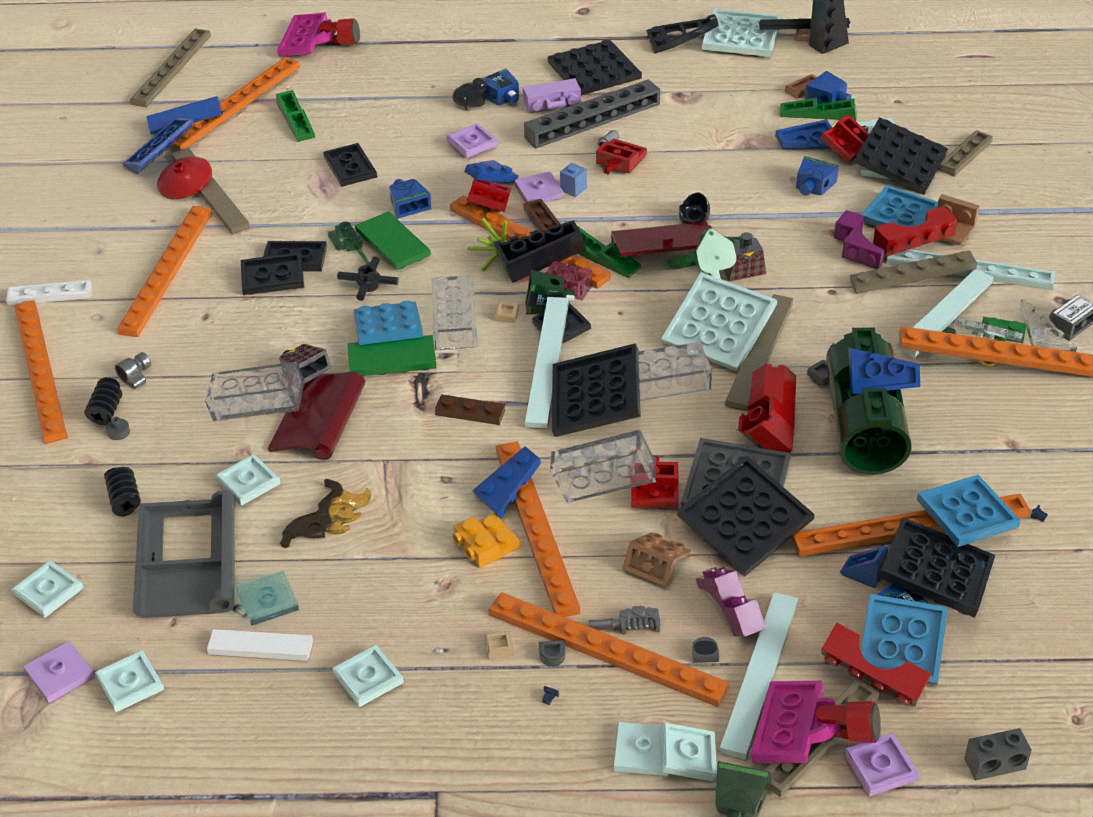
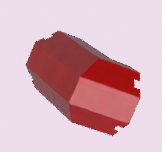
[738,364,797,453]

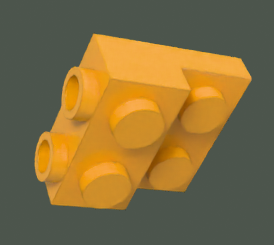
[452,513,521,568]

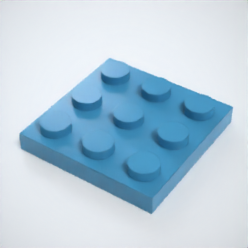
[862,185,938,227]
[354,301,423,345]
[917,475,1021,547]
[861,594,948,685]

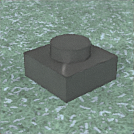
[807,359,829,386]

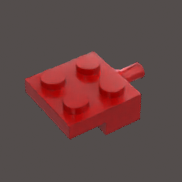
[821,115,869,163]
[596,139,647,175]
[467,179,512,213]
[631,456,679,508]

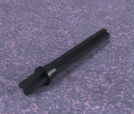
[759,18,850,30]

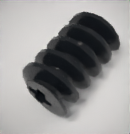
[84,377,123,425]
[104,467,141,517]

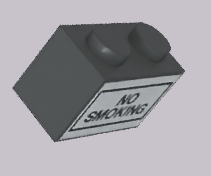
[1048,294,1093,341]

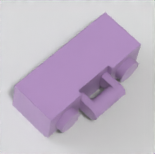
[523,79,581,112]

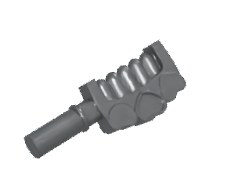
[589,606,660,634]

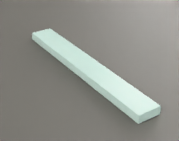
[886,249,1055,290]
[896,269,994,358]
[525,297,569,429]
[720,592,798,760]

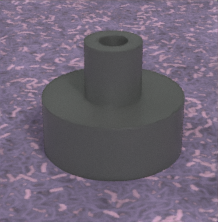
[106,417,130,440]

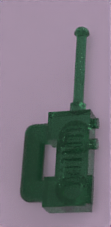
[328,221,370,265]

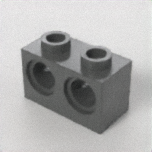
[964,728,1032,781]

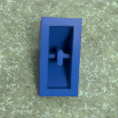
[840,545,888,588]

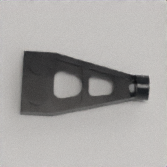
[646,14,719,53]

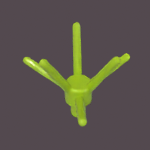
[467,218,507,271]

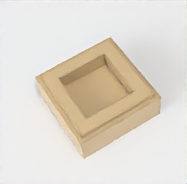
[494,302,519,323]
[485,631,514,660]

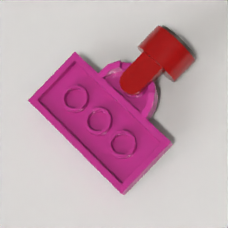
[277,12,360,57]
[751,680,881,763]

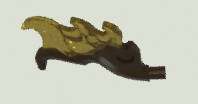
[280,479,371,548]

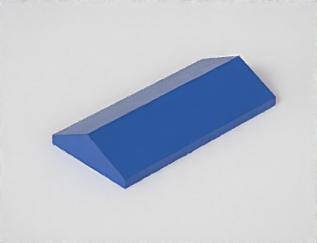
[146,96,222,135]
[122,118,194,174]

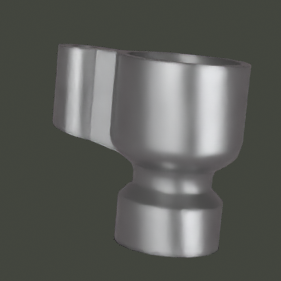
[115,352,151,389]

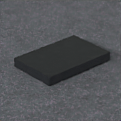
[323,143,377,187]
[263,241,327,272]
[241,252,305,295]

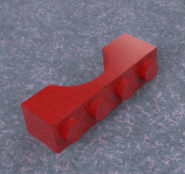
[873,206,957,257]
[821,622,931,706]

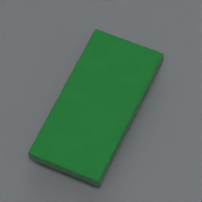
[355,211,431,270]
[347,335,437,377]

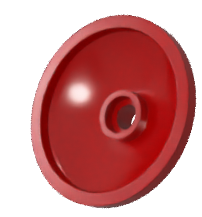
[157,156,212,199]

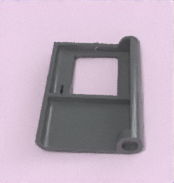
[133,490,235,618]

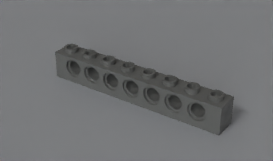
[524,79,660,149]

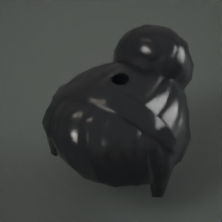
[452,78,487,110]
[679,192,710,224]

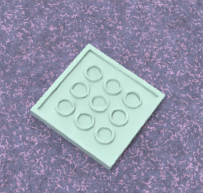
[702,9,781,57]
[661,272,777,372]

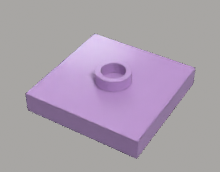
[446,123,498,158]
[514,172,564,203]
[23,641,95,703]
[843,733,919,797]

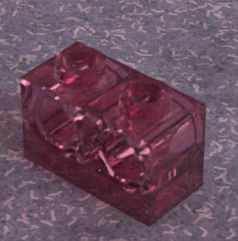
[546,261,592,301]

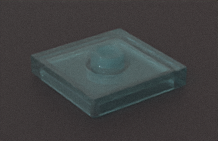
[236,571,299,626]

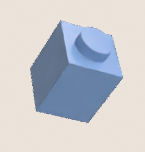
[560,163,587,197]

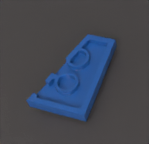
[775,119,832,149]
[464,160,519,182]
[848,347,920,394]
[472,446,541,519]

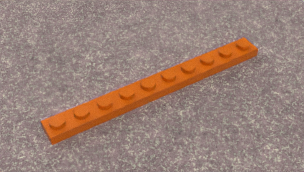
[170,57,300,151]
[450,195,611,289]
[117,206,212,337]
[14,300,68,444]
[899,326,1093,377]
[496,441,580,617]
[792,493,1030,557]
[489,592,729,707]

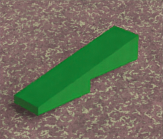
[276,90,315,142]
[780,98,857,121]
[578,227,642,278]

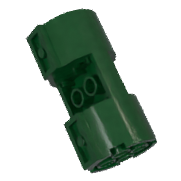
[826,327,912,475]

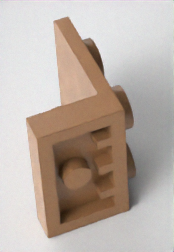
[937,194,980,246]
[622,532,691,587]

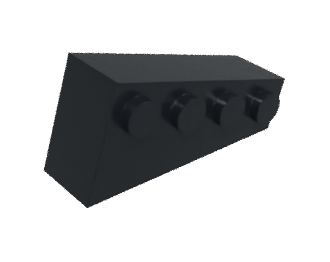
[809,0,849,54]
[493,220,586,283]

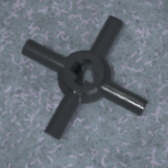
[337,256,399,301]

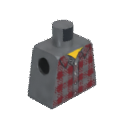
[723,232,766,281]
[279,344,332,387]

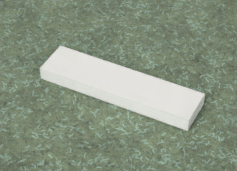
[6,280,92,306]
[207,629,313,661]

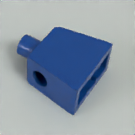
[805,71,851,104]

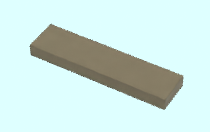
[938,130,993,177]

